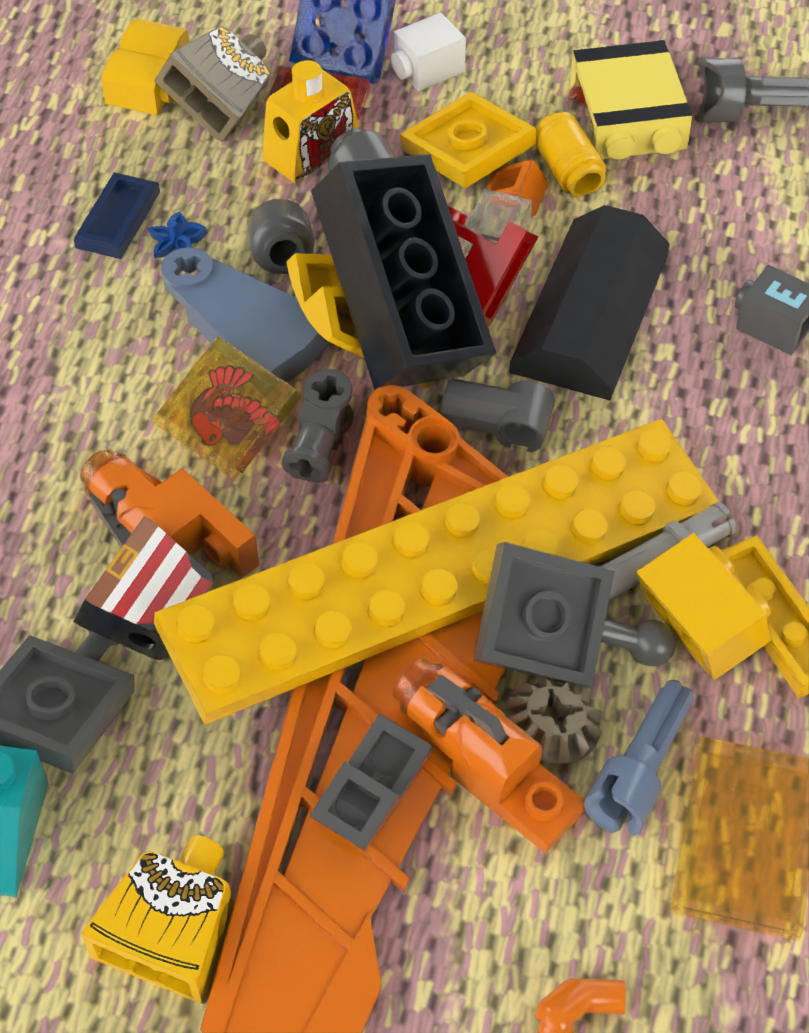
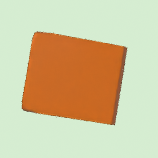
[480,159,548,216]

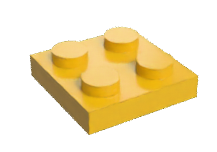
[400,91,537,189]

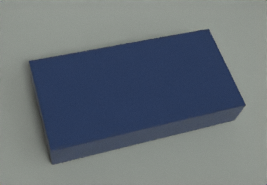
[74,172,160,259]

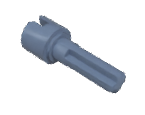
[584,680,694,836]

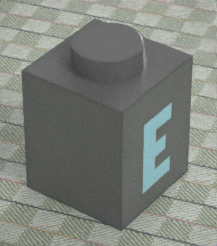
[735,265,809,355]

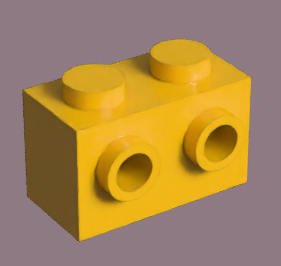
[636,532,771,681]

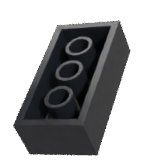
[311,154,497,390]

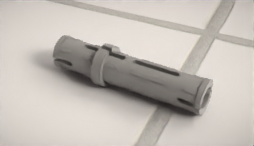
[599,502,736,600]

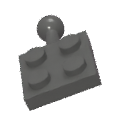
[473,542,676,688]
[0,630,134,774]

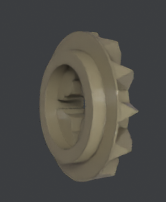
[505,677,602,763]

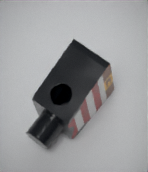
[73,516,214,660]

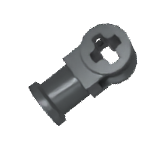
[281,369,354,483]

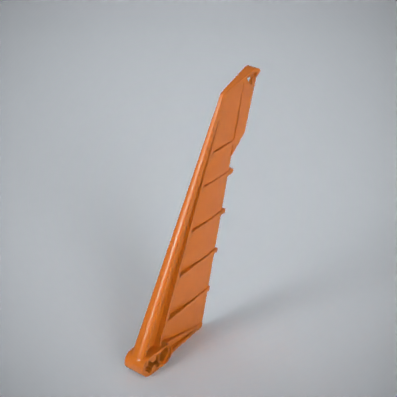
[200,385,508,1033]

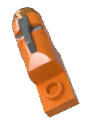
[80,449,259,578]
[393,658,586,854]

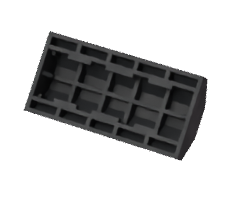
[509,205,670,401]

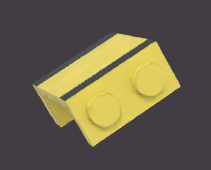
[570,40,692,160]

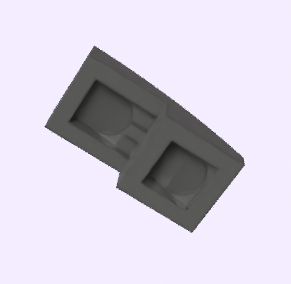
[310,713,433,851]

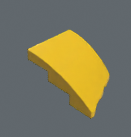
[287,253,434,388]

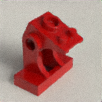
[448,205,539,327]

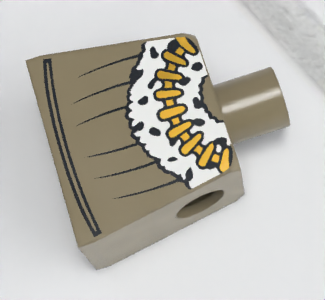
[154,26,271,142]

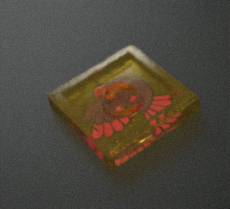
[152,336,302,481]

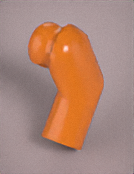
[535,978,626,1033]

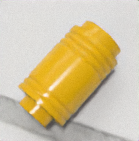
[535,112,606,198]

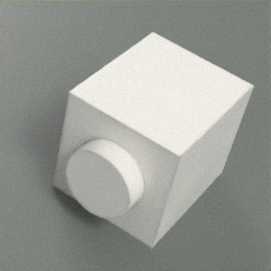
[391,12,466,91]

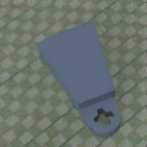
[161,247,331,398]

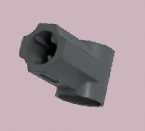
[441,378,555,452]

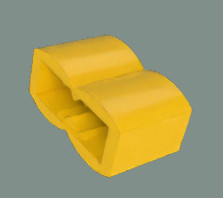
[101,18,189,115]

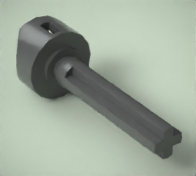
[694,57,809,123]

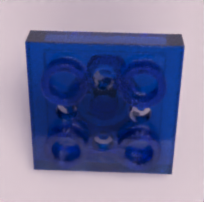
[289,0,396,84]

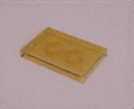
[669,736,809,941]

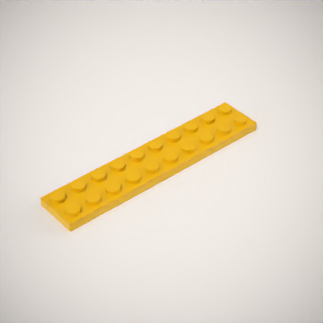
[154,418,719,725]

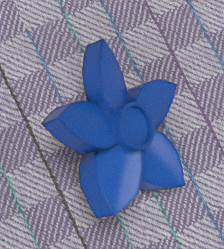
[148,211,208,258]

